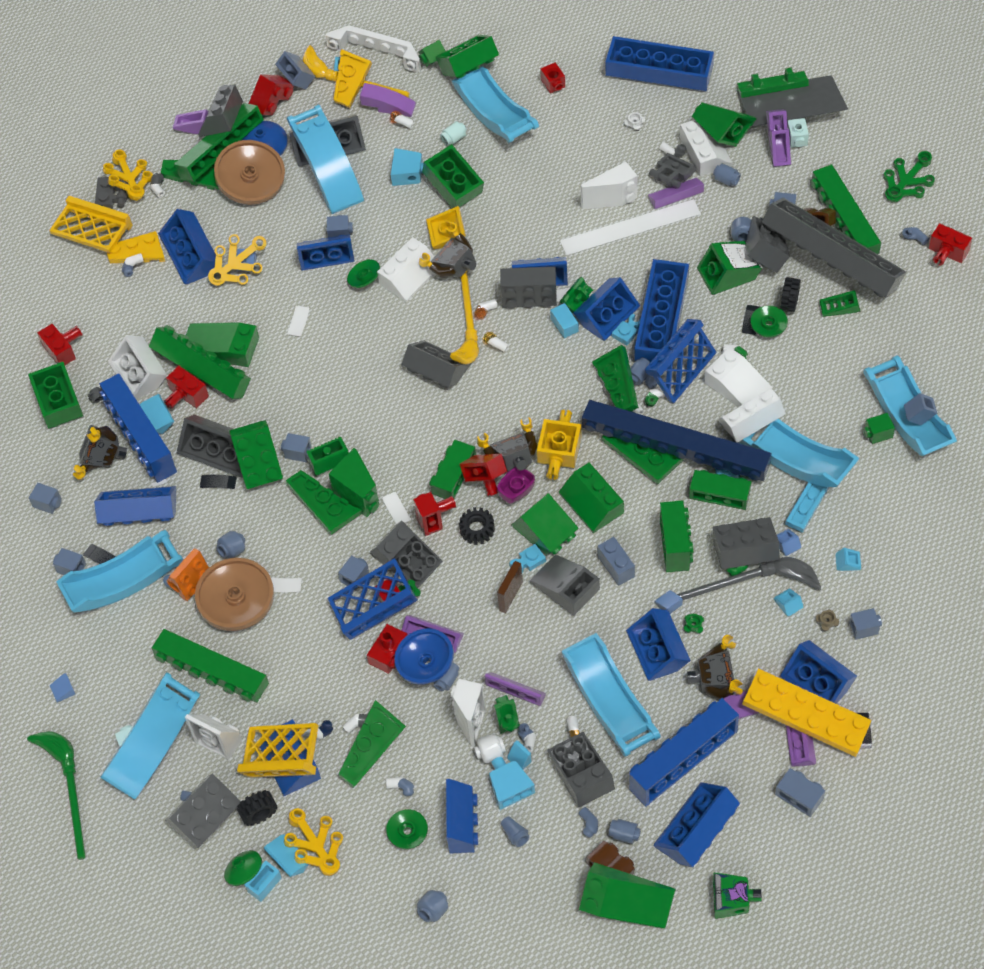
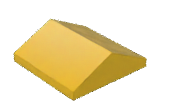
[426,206,466,249]

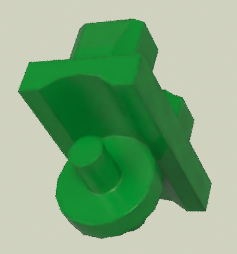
[560,277,593,313]
[494,695,520,733]

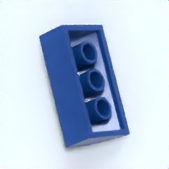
[158,209,216,285]
[94,486,176,526]
[653,782,740,868]

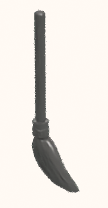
[677,557,821,600]

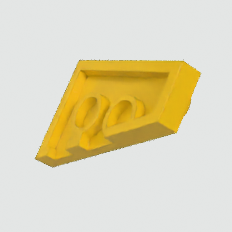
[334,49,372,108]
[106,231,166,264]

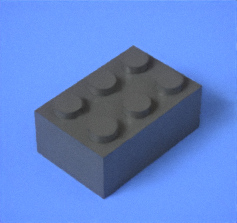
[500,267,557,308]
[712,517,780,569]
[165,773,241,849]

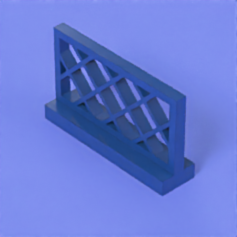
[644,319,717,403]
[328,558,418,640]

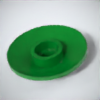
[347,259,380,288]
[750,306,788,337]
[386,809,428,849]
[224,850,262,886]

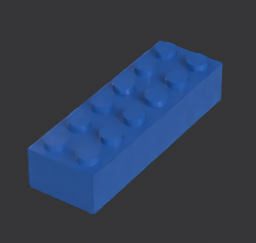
[605,36,714,91]
[635,259,689,362]
[99,373,177,483]
[629,698,739,807]

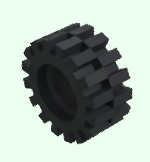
[780,277,801,312]
[459,507,495,545]
[237,790,278,826]

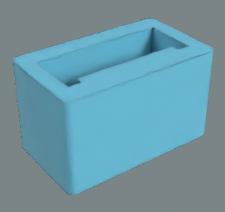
[550,303,579,339]
[245,861,282,902]

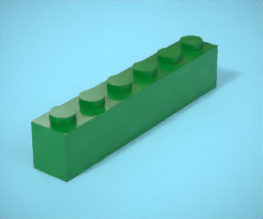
[174,103,264,181]
[810,164,881,254]
[149,325,251,399]
[152,629,269,703]

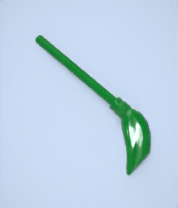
[27,731,86,860]

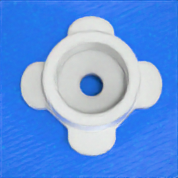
[625,112,645,130]

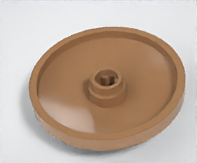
[214,140,285,205]
[195,558,274,631]

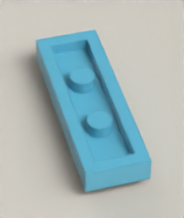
[785,482,829,533]

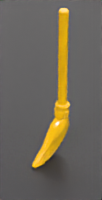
[302,45,410,98]
[450,271,479,364]

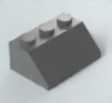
[198,84,243,137]
[401,340,471,388]

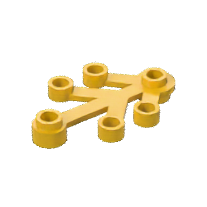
[103,149,153,201]
[208,234,266,286]
[284,808,343,876]

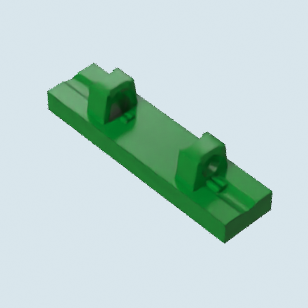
[737,67,809,98]

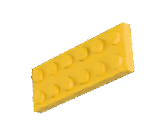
[742,668,872,757]

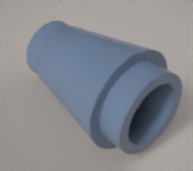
[501,816,530,847]

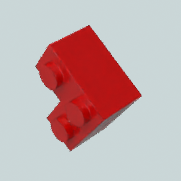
[249,74,294,115]

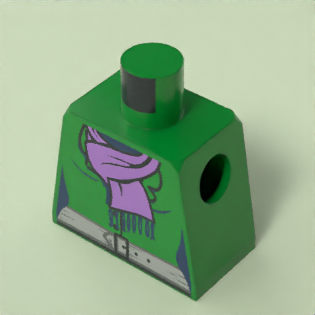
[713,873,762,919]

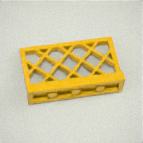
[49,196,133,253]
[237,723,319,778]

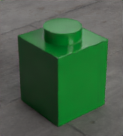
[418,39,446,67]
[863,413,895,444]

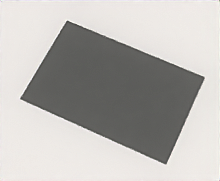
[737,75,848,126]

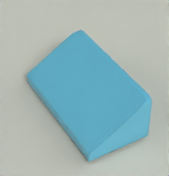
[140,394,174,434]
[264,834,309,877]

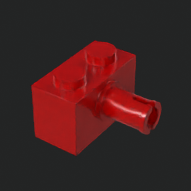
[929,223,972,266]
[37,323,82,365]
[164,365,209,409]
[460,454,507,496]
[413,492,456,536]
[367,624,408,674]

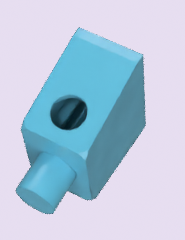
[391,148,423,186]
[489,757,535,810]

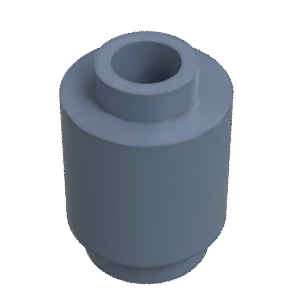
[713,163,741,186]
[630,358,650,385]
[433,662,460,691]
[609,819,641,844]

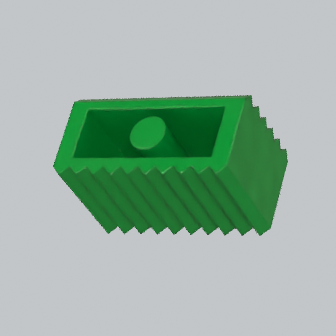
[307,437,349,476]

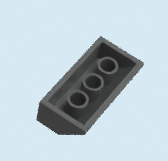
[289,114,366,167]
[176,414,243,478]

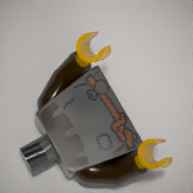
[419,222,476,278]
[477,417,537,472]
[73,425,127,480]
[687,635,743,699]

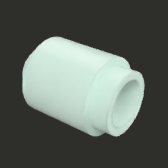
[440,121,467,146]

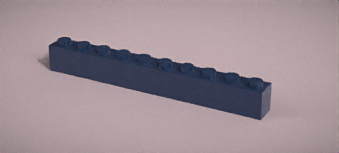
[582,399,772,482]

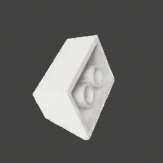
[680,120,733,176]
[377,237,435,302]
[108,335,167,399]
[718,389,786,443]
[451,679,486,746]

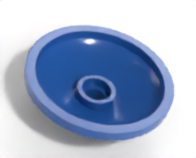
[240,121,288,156]
[395,628,454,684]

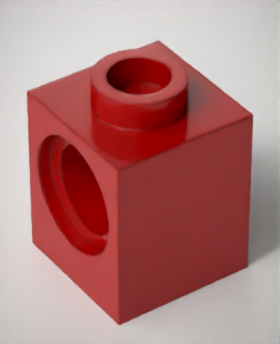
[540,62,565,94]

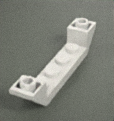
[325,25,421,73]

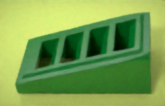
[819,290,861,317]

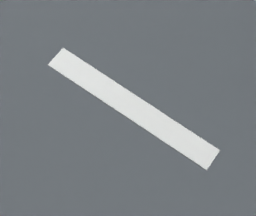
[560,199,701,255]

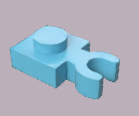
[612,314,641,346]
[509,544,546,573]

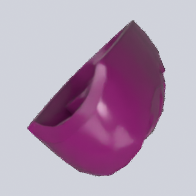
[497,467,536,504]

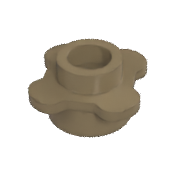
[816,609,839,631]

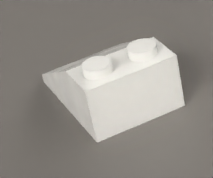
[580,162,637,209]
[705,347,773,407]
[185,714,242,760]

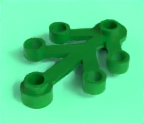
[883,151,935,202]

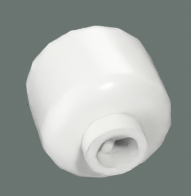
[474,734,506,763]

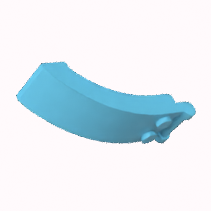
[452,66,539,143]
[287,104,364,214]
[863,355,957,456]
[739,419,859,487]
[56,530,184,612]
[561,633,661,757]
[100,672,200,799]

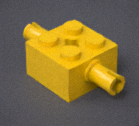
[537,409,582,480]

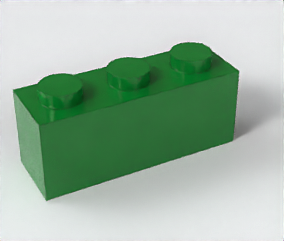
[429,439,476,499]
[689,470,752,510]

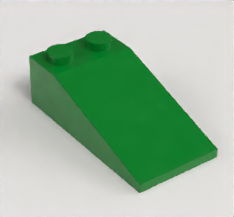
[186,322,259,368]
[579,862,676,929]

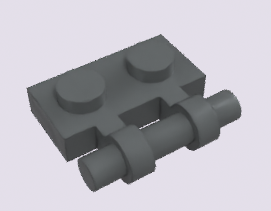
[649,153,696,188]
[95,177,128,209]

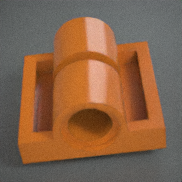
[166,548,209,601]

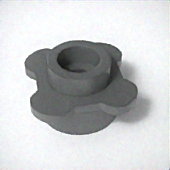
[87,387,103,403]

